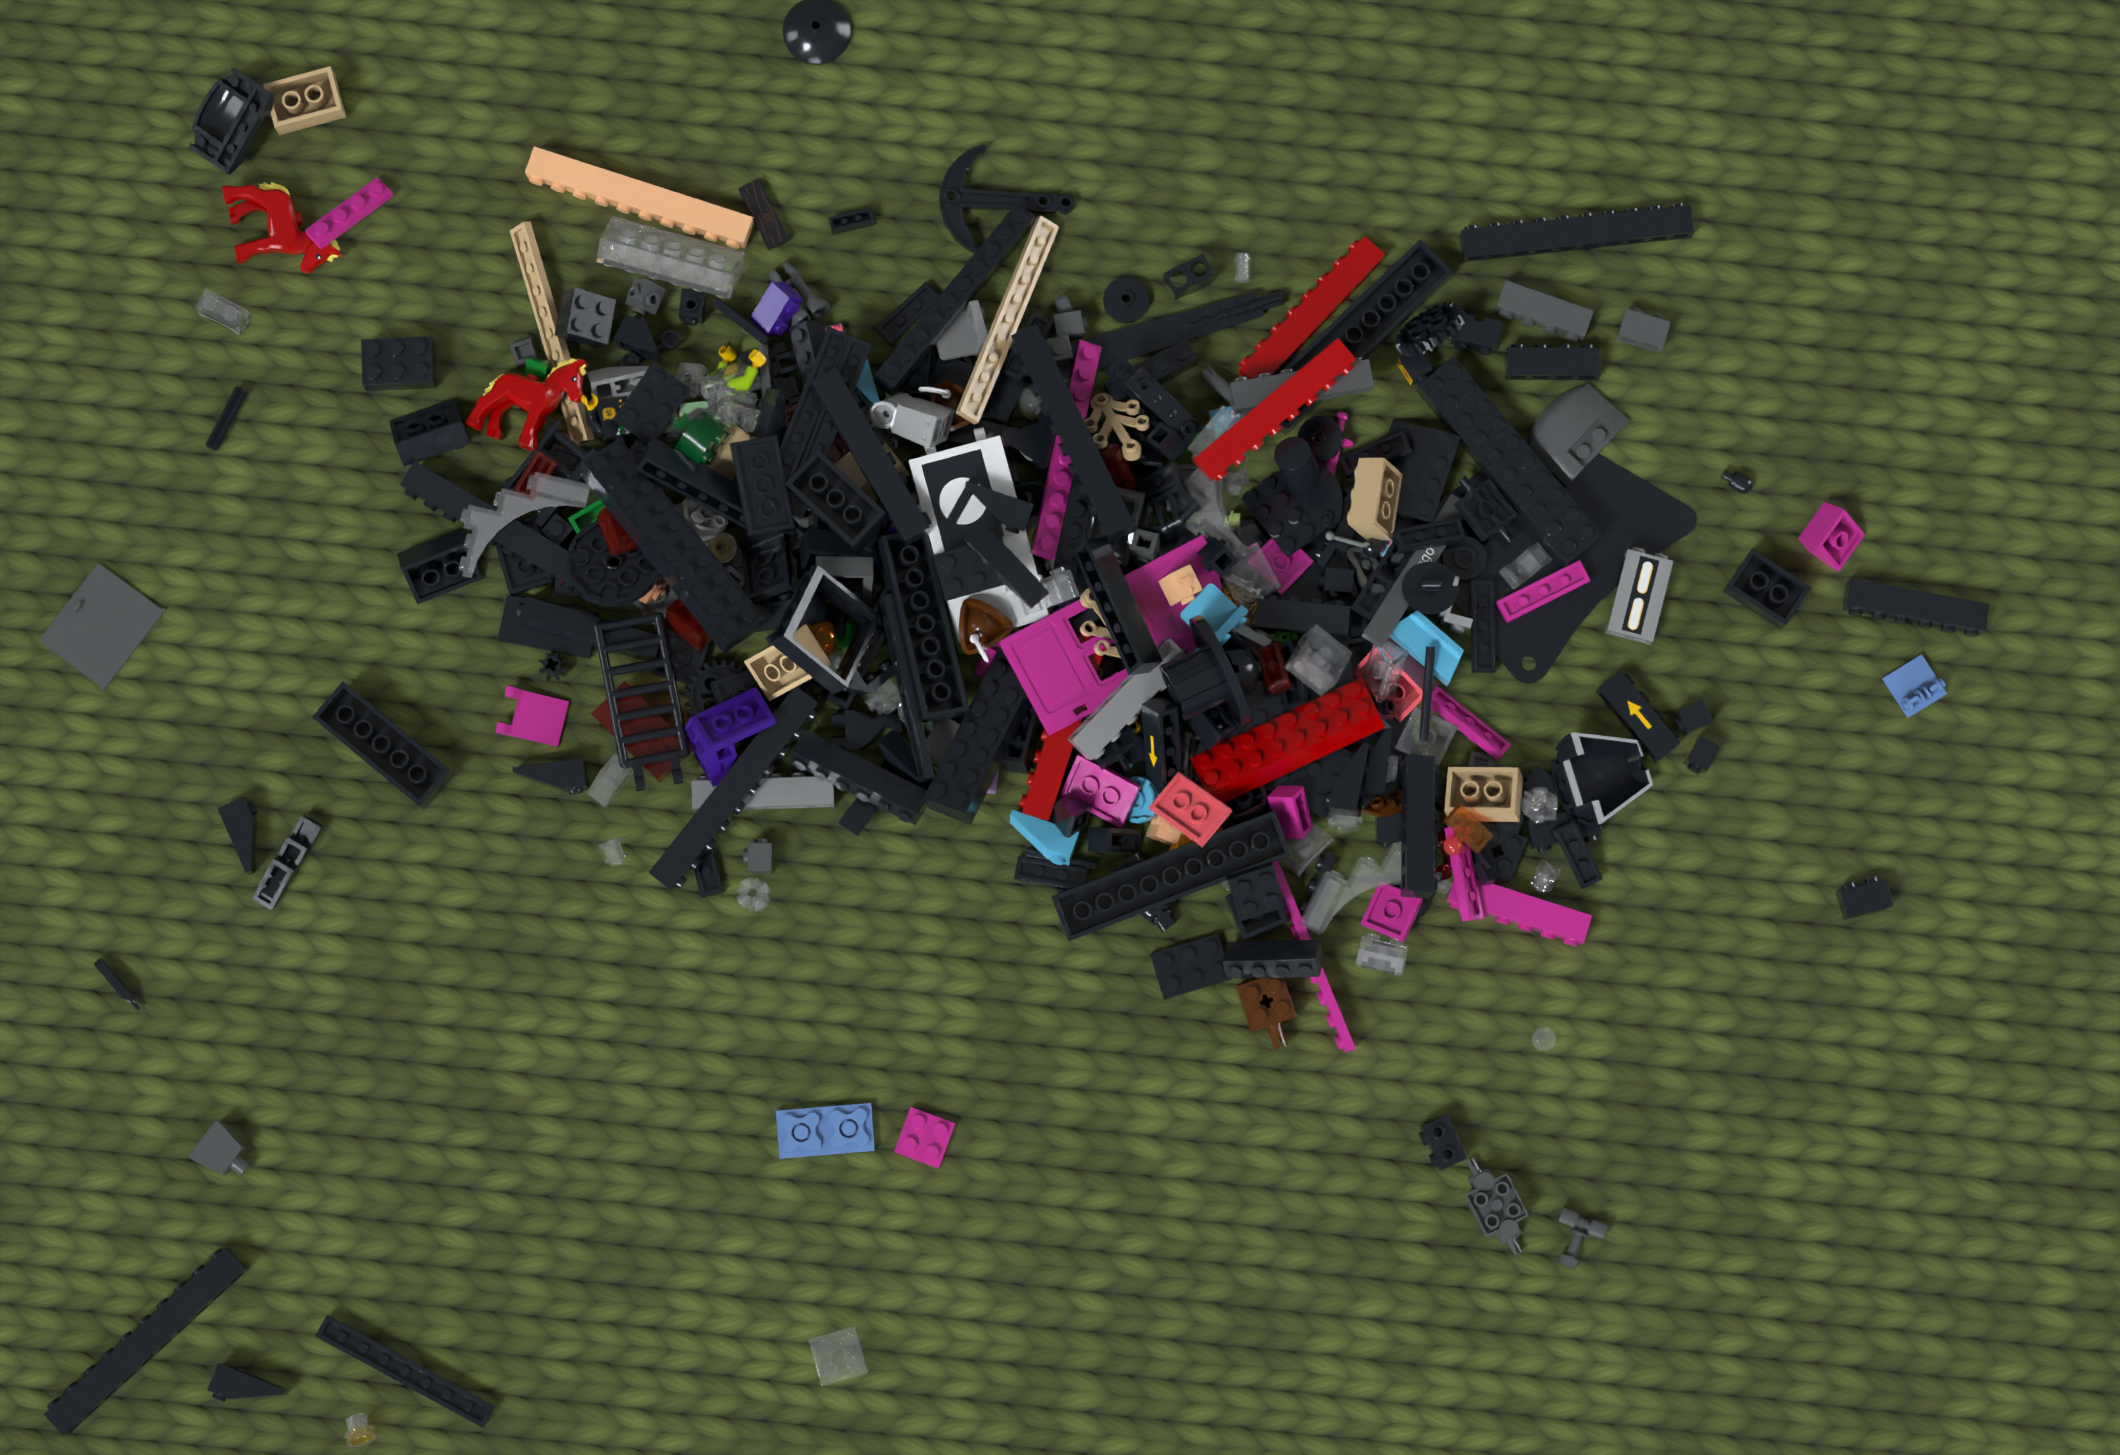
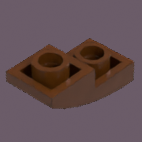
[1362,789,1401,818]

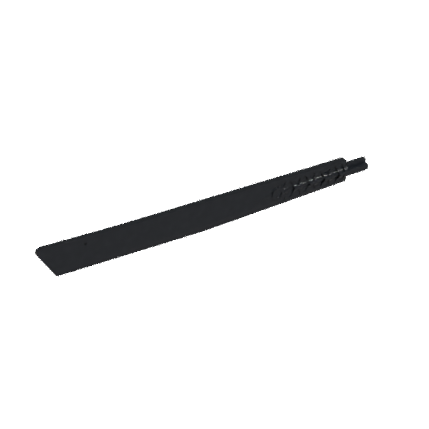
[999,291,1285,391]

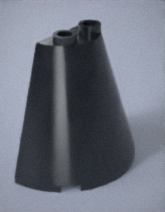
[1552,732,1653,825]

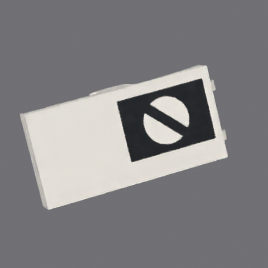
[909,427,1049,643]

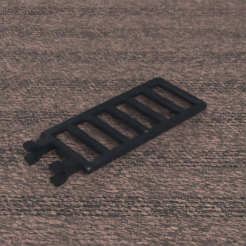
[594,612,690,792]

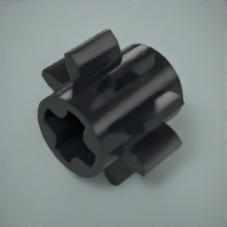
[539,652,568,681]

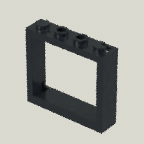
[770,565,881,694]

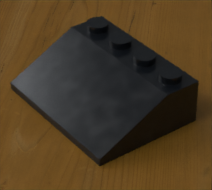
[1387,420,1461,525]

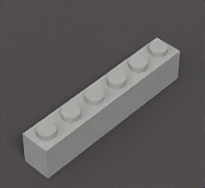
[1067,637,1185,760]
[691,773,835,812]

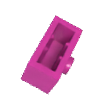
[1268,785,1313,839]

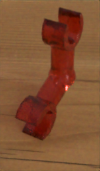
[1435,831,1452,881]

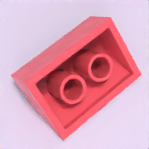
[1352,637,1439,722]

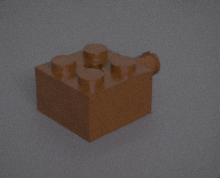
[1235,978,1297,1050]

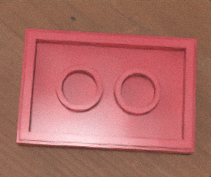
[1149,771,1232,847]

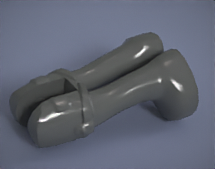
[768,261,831,326]

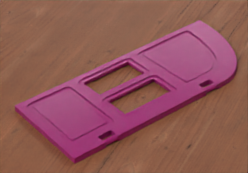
[998,535,1222,736]

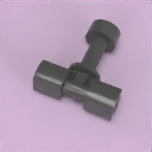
[1557,1208,1608,1270]

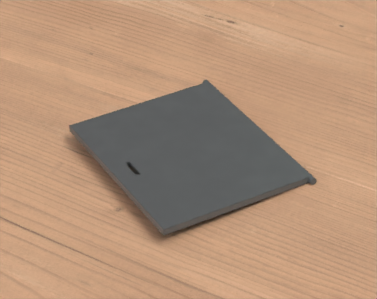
[38,563,166,691]

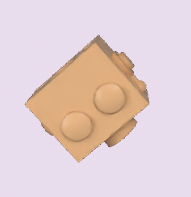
[1158,565,1203,606]
[1146,815,1181,845]

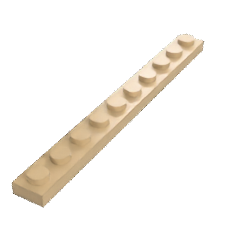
[955,215,1059,424]
[510,222,594,446]

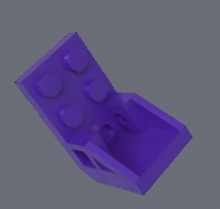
[685,687,776,787]

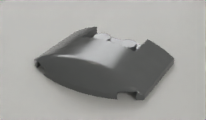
[1527,383,1629,487]

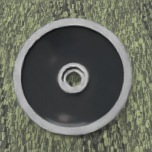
[783,0,851,65]

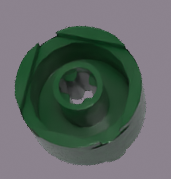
[677,411,731,465]

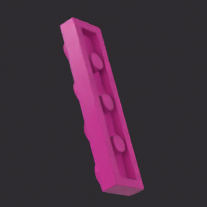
[305,177,393,249]
[1496,560,1591,623]
[1431,686,1511,761]
[1444,826,1484,922]

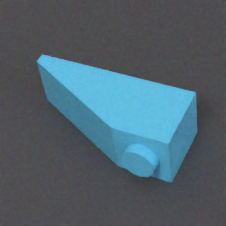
[1010,810,1079,866]

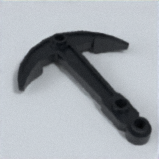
[939,145,1075,254]

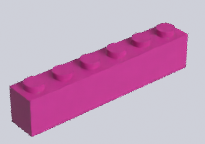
[1446,876,1592,947]

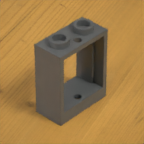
[811,556,873,604]

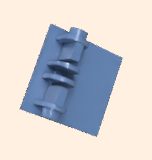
[1882,654,1947,718]

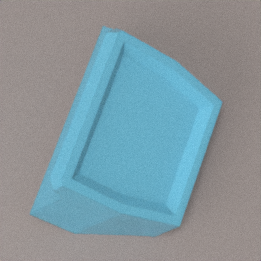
[1389,611,1464,686]

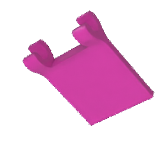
[496,686,569,747]

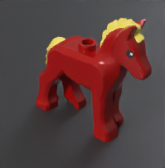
[222,182,342,274]
[463,358,589,452]

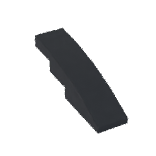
[964,523,1049,609]
[838,759,896,837]
[252,814,324,910]

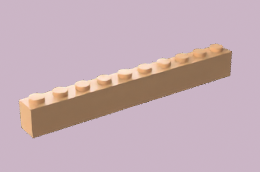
[525,147,754,249]

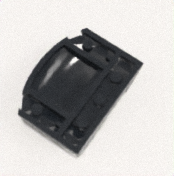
[189,68,274,175]

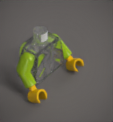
[701,346,766,400]

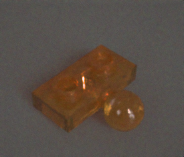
[1443,803,1493,856]

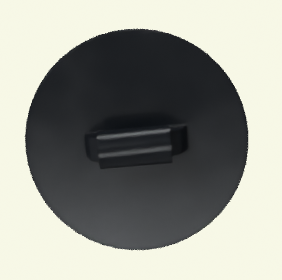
[1402,562,1459,614]

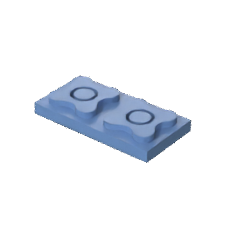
[776,1103,875,1159]

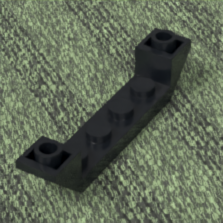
[841,658,895,695]

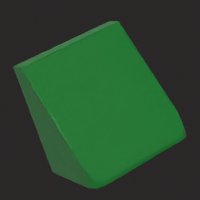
[524,357,550,382]

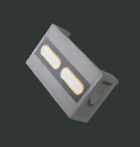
[1605,547,1673,645]

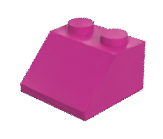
[1798,502,1865,572]

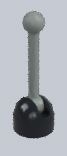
[1325,531,1381,559]

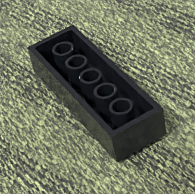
[312,681,454,810]

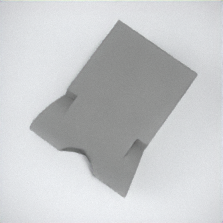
[870,393,955,448]

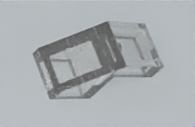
[1499,542,1552,590]

